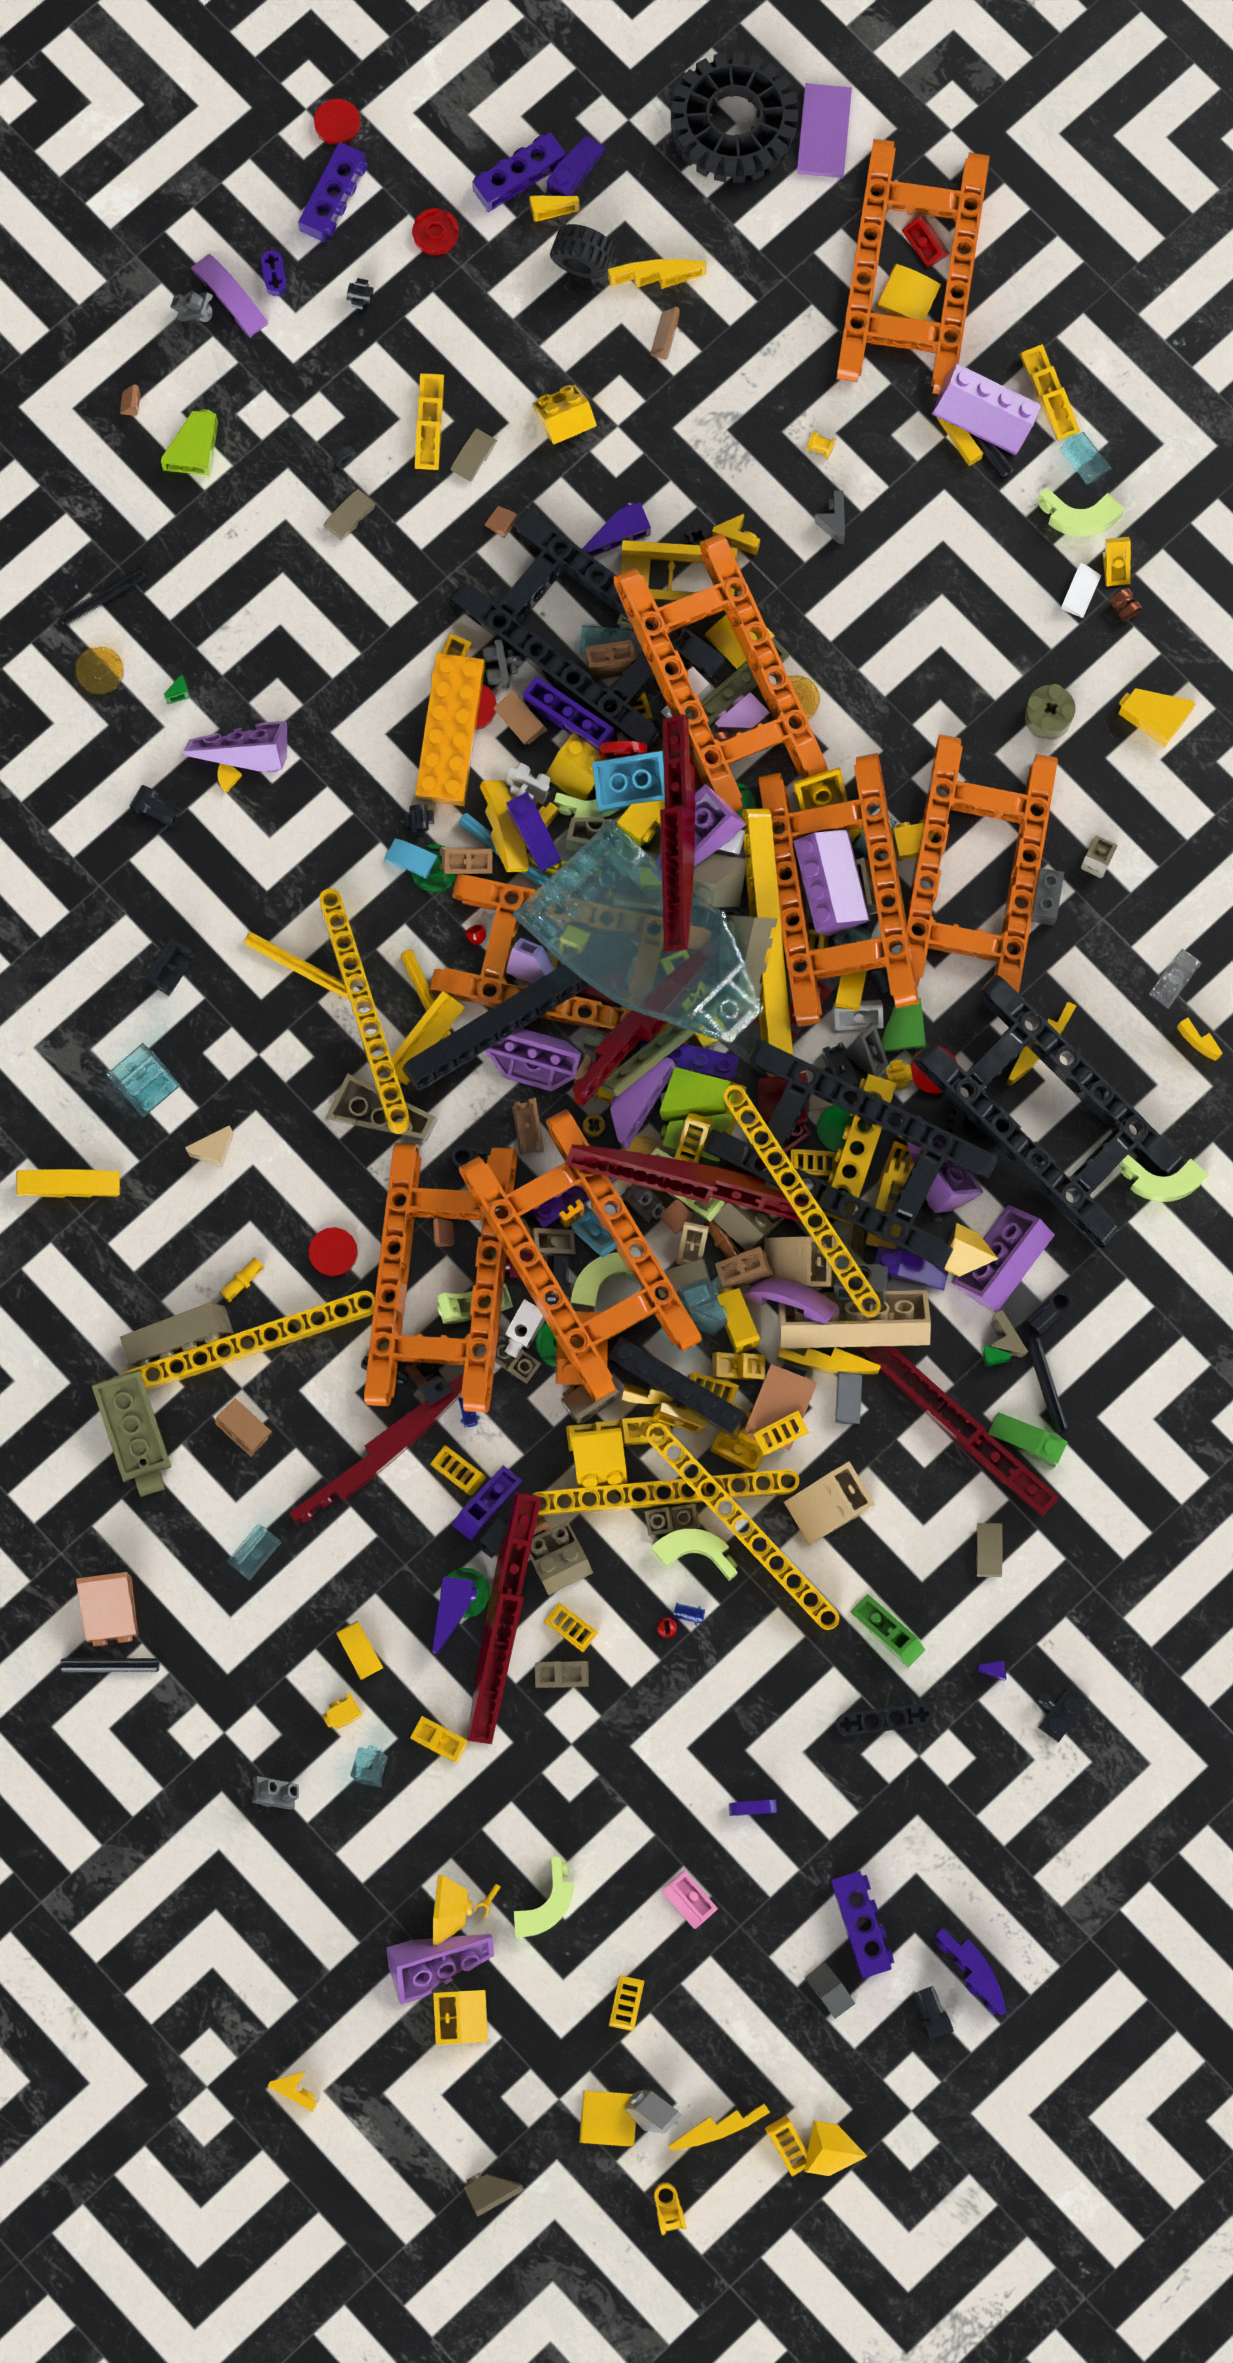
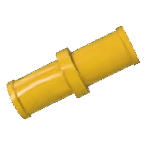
[219,1257,265,1303]

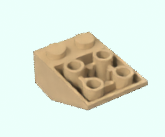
[764,1237,837,1288]
[784,1461,875,1545]

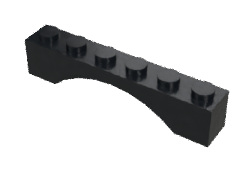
[608,1337,748,1440]

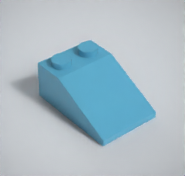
[592,751,665,811]

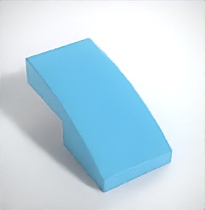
[384,838,438,879]

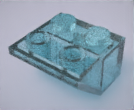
[106,1043,180,1118]
[676,1277,728,1336]

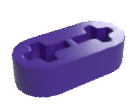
[261,250,287,296]
[729,1800,777,1816]

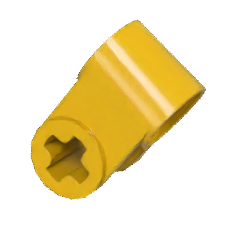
[654,2182,687,2235]

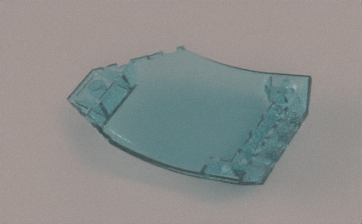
[512,820,763,1044]

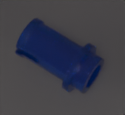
[458,1397,480,1428]
[673,1602,706,1626]

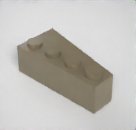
[566,817,661,868]
[718,915,777,1015]
[326,1074,438,1141]
[120,1302,234,1367]

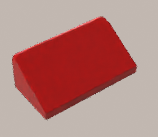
[901,215,950,268]

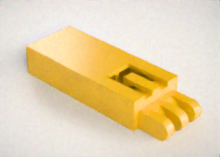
[865,1157,915,1249]

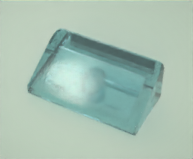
[1060,432,1112,484]
[580,625,630,655]
[227,1524,281,1581]

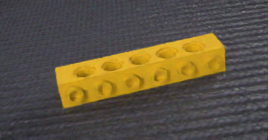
[823,1074,897,1224]

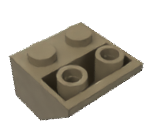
[713,1202,784,1251]
[529,1521,593,1595]

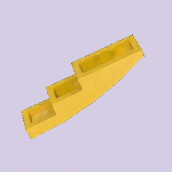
[608,259,707,289]
[1019,344,1080,441]
[415,374,444,470]
[480,780,529,872]
[1006,1002,1076,1086]
[16,1169,120,1198]
[777,1348,881,1375]
[566,1416,671,1452]
[668,2103,770,2151]

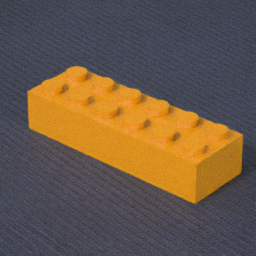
[415,653,485,807]

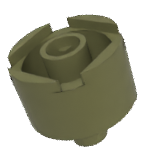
[1025,684,1075,739]

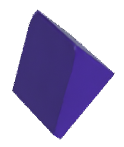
[977,1660,1007,1681]

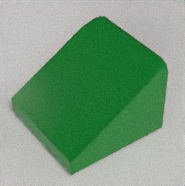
[164,675,190,705]
[981,1345,1011,1367]

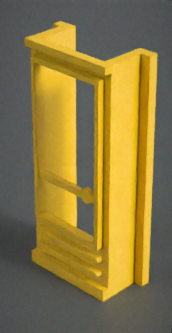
[621,540,737,601]

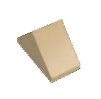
[185,1126,234,1167]
[676,1222,709,1265]

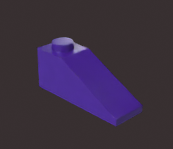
[547,136,606,196]
[582,502,651,557]
[506,792,562,873]
[874,1246,948,1290]
[452,1465,522,1541]
[432,1577,478,1654]

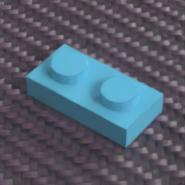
[571,1211,617,1258]

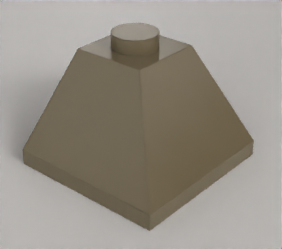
[692,853,747,908]
[561,1385,619,1425]
[464,2172,524,2216]

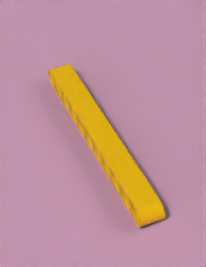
[741,808,793,1055]
[319,888,410,1134]
[723,1085,881,1318]
[121,1291,375,1391]
[645,1422,839,1630]
[532,1469,799,1517]

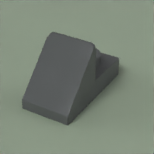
[815,491,845,544]

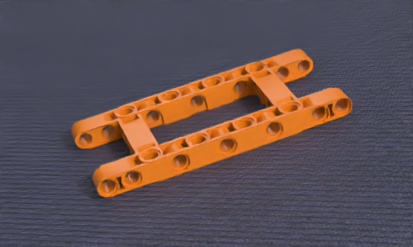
[836,138,990,394]
[614,534,828,812]
[900,734,1058,993]
[759,753,919,1027]
[429,874,715,1045]
[459,1109,702,1401]
[364,1143,517,1413]

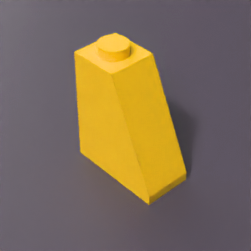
[1119,688,1196,747]
[715,1287,760,1354]

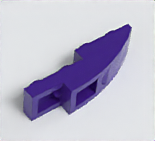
[934,1928,1006,2016]

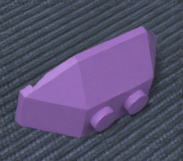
[484,1028,582,1092]
[610,1058,676,1150]

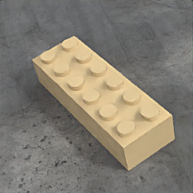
[778,1290,931,1349]

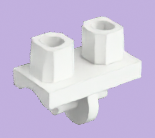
[505,763,550,805]

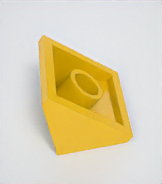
[792,767,848,811]

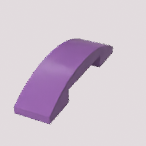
[191,254,268,338]
[742,1279,839,1324]

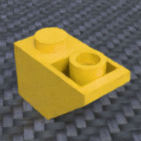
[616,800,665,848]
[892,819,936,861]

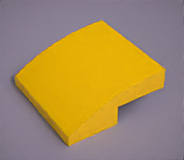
[876,264,941,321]
[704,615,775,669]
[710,1404,770,1472]
[579,2090,636,2147]

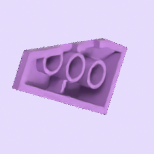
[183,721,287,772]
[652,784,746,881]
[901,1116,983,1213]
[387,1934,494,2004]

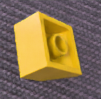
[546,733,610,801]
[571,1428,628,1488]

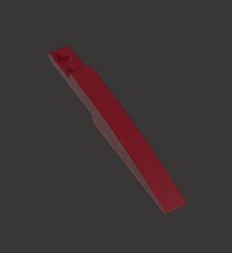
[660,714,695,953]
[573,932,723,1107]
[565,1144,809,1222]
[859,1346,1059,1517]
[289,1373,464,1524]
[467,1492,542,1744]

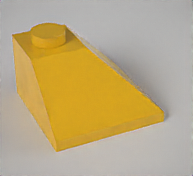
[433,1874,473,1946]

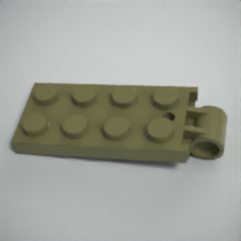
[92,1369,172,1497]

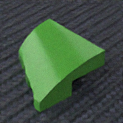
[881,998,926,1053]

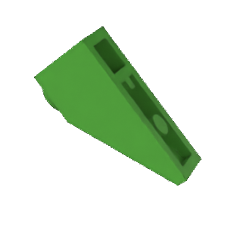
[988,1412,1068,1468]
[850,1594,925,1668]

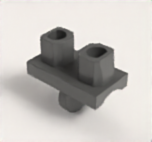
[170,291,213,322]
[482,639,523,689]
[620,1183,665,1222]
[252,1776,299,1810]

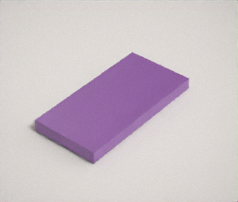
[797,83,852,178]

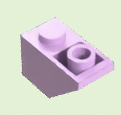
[714,692,770,734]
[506,938,555,983]

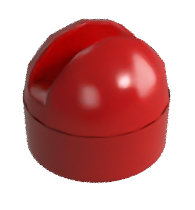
[465,924,486,945]
[657,1617,677,1638]

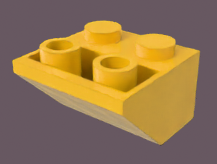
[532,385,597,445]
[433,1990,488,2045]

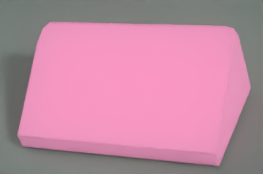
[662,1870,718,1929]

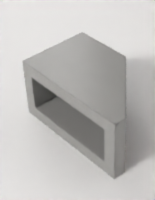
[625,2090,681,2134]

